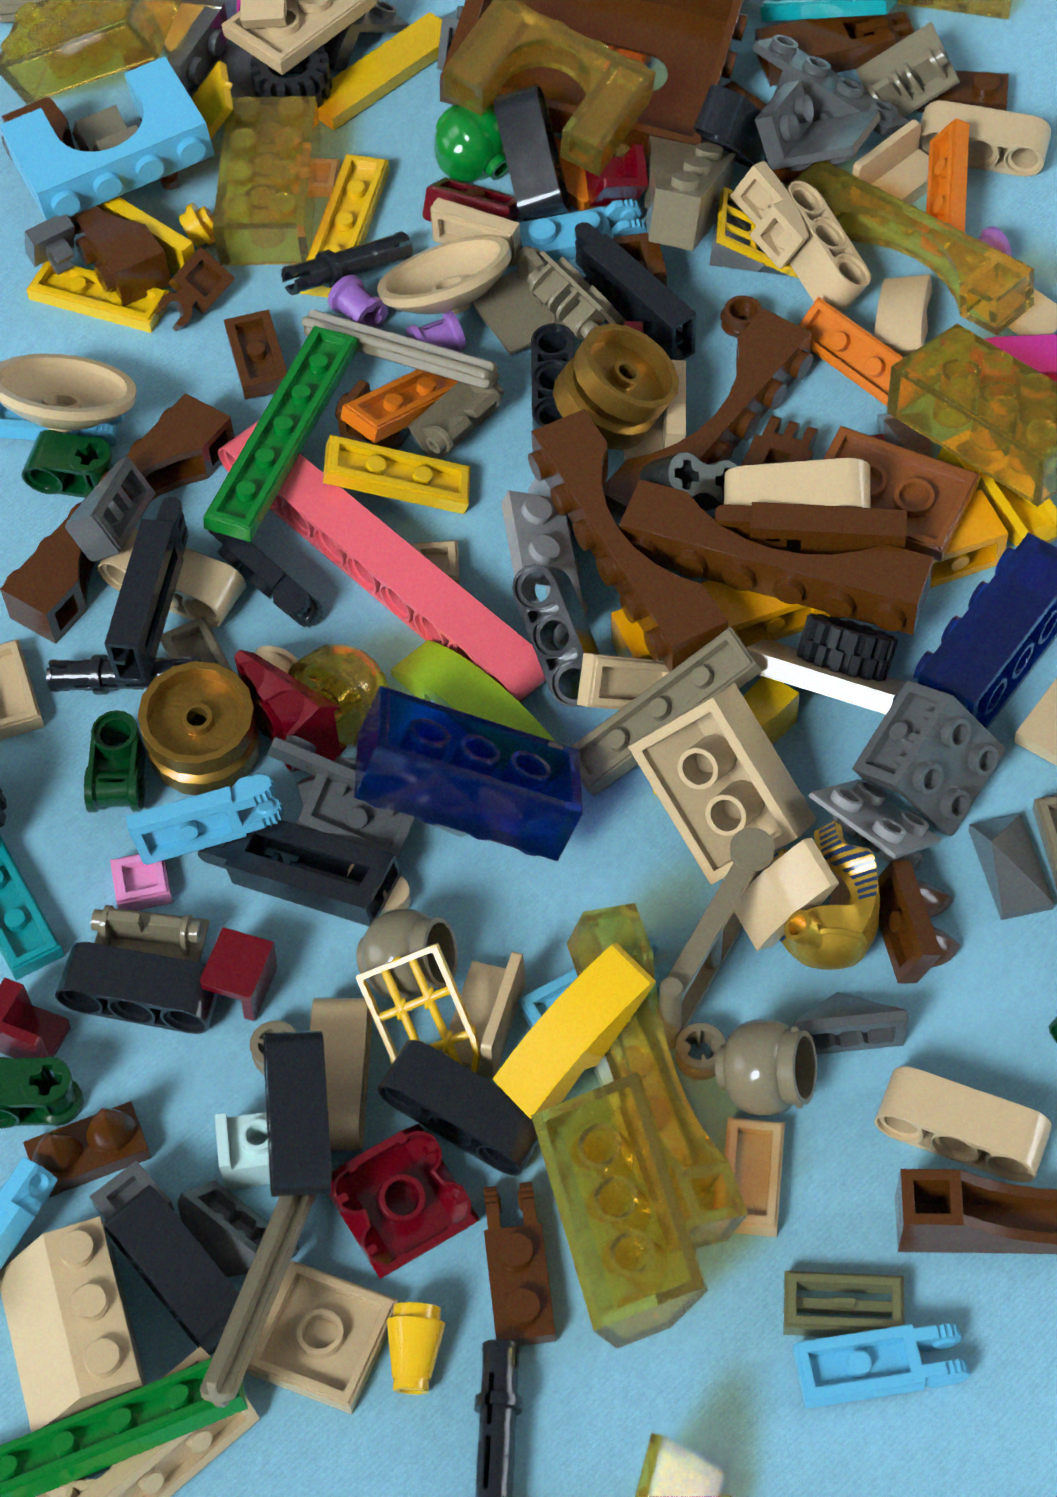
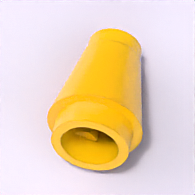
[386,1302,446,1395]

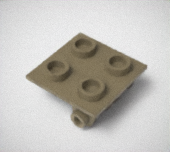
[856,22,960,117]
[471,246,569,355]
[527,251,626,339]

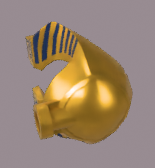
[763,821,880,970]

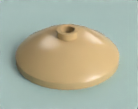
[377,235,512,315]
[0,354,137,433]

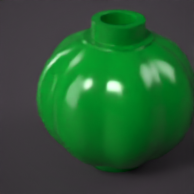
[434,101,509,183]

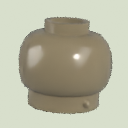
[356,908,458,1002]
[715,1019,817,1115]

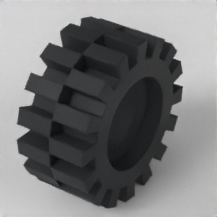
[250,46,332,116]
[796,613,898,681]

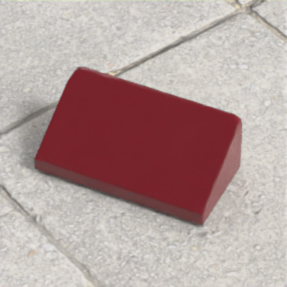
[422,177,520,222]

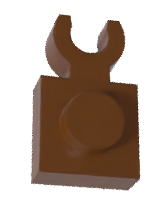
[154,247,235,332]

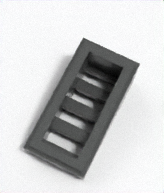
[65,456,155,561]

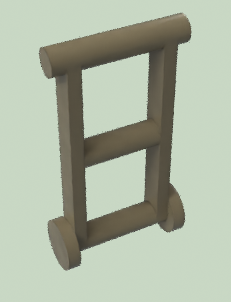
[659,828,775,1049]

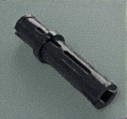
[281,231,413,296]
[46,654,201,695]
[474,1339,523,1497]

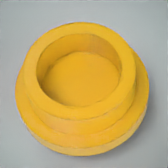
[179,202,219,247]

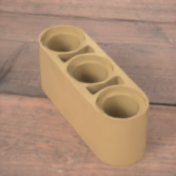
[918,101,1051,177]
[786,181,871,313]
[724,458,871,508]
[97,528,246,628]
[310,998,372,1151]
[874,1067,1052,1183]

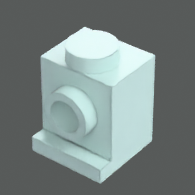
[214,1112,270,1190]

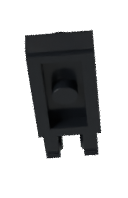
[208,530,324,628]

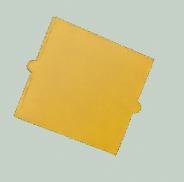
[191,61,233,139]

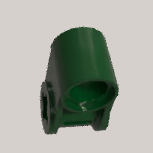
[21,430,114,498]
[84,710,146,813]
[0,1056,84,1129]

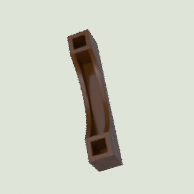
[1,96,171,306]
[604,308,813,528]
[0,393,235,644]
[528,409,728,672]
[619,479,935,635]
[895,1169,1057,1254]

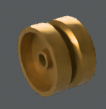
[553,323,679,450]
[138,661,261,795]

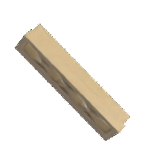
[37,1346,260,1497]

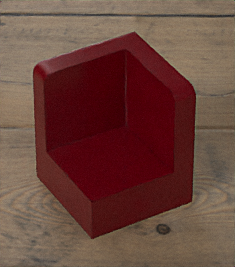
[584,144,649,207]
[200,927,278,1021]
[0,977,71,1058]

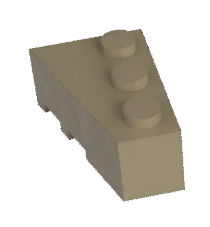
[644,136,736,251]

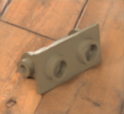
[407,382,504,459]
[91,905,210,963]

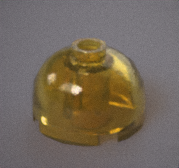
[287,644,390,747]

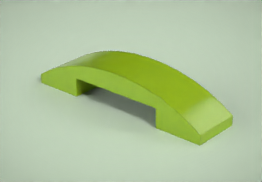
[391,640,569,795]

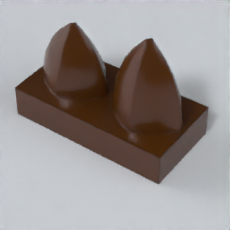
[878,861,960,983]
[23,1101,152,1197]

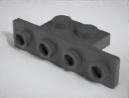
[752,35,909,136]
[267,735,473,859]

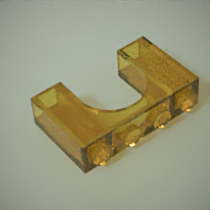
[443,0,656,176]

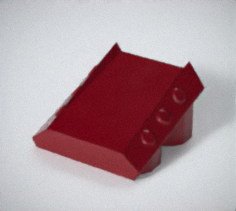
[234,650,347,773]
[328,1123,480,1279]

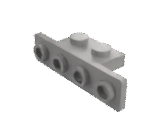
[501,478,588,645]

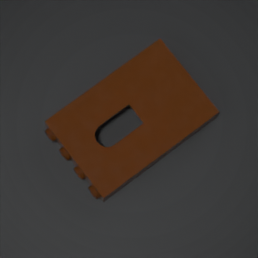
[440,0,748,156]

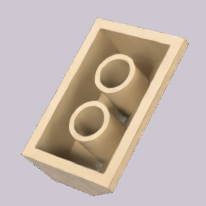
[628,682,817,885]
[0,1216,147,1432]

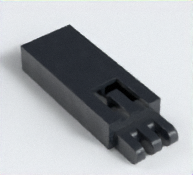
[575,222,696,360]
[104,497,189,684]
[197,820,402,926]

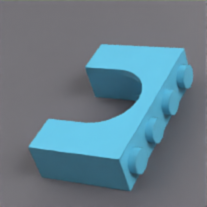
[0,56,215,220]

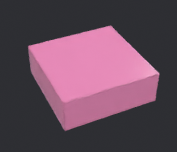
[110,854,173,911]

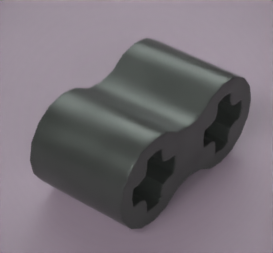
[639,452,738,511]

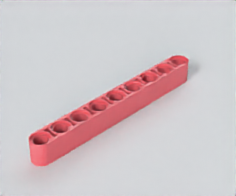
[218,422,546,702]

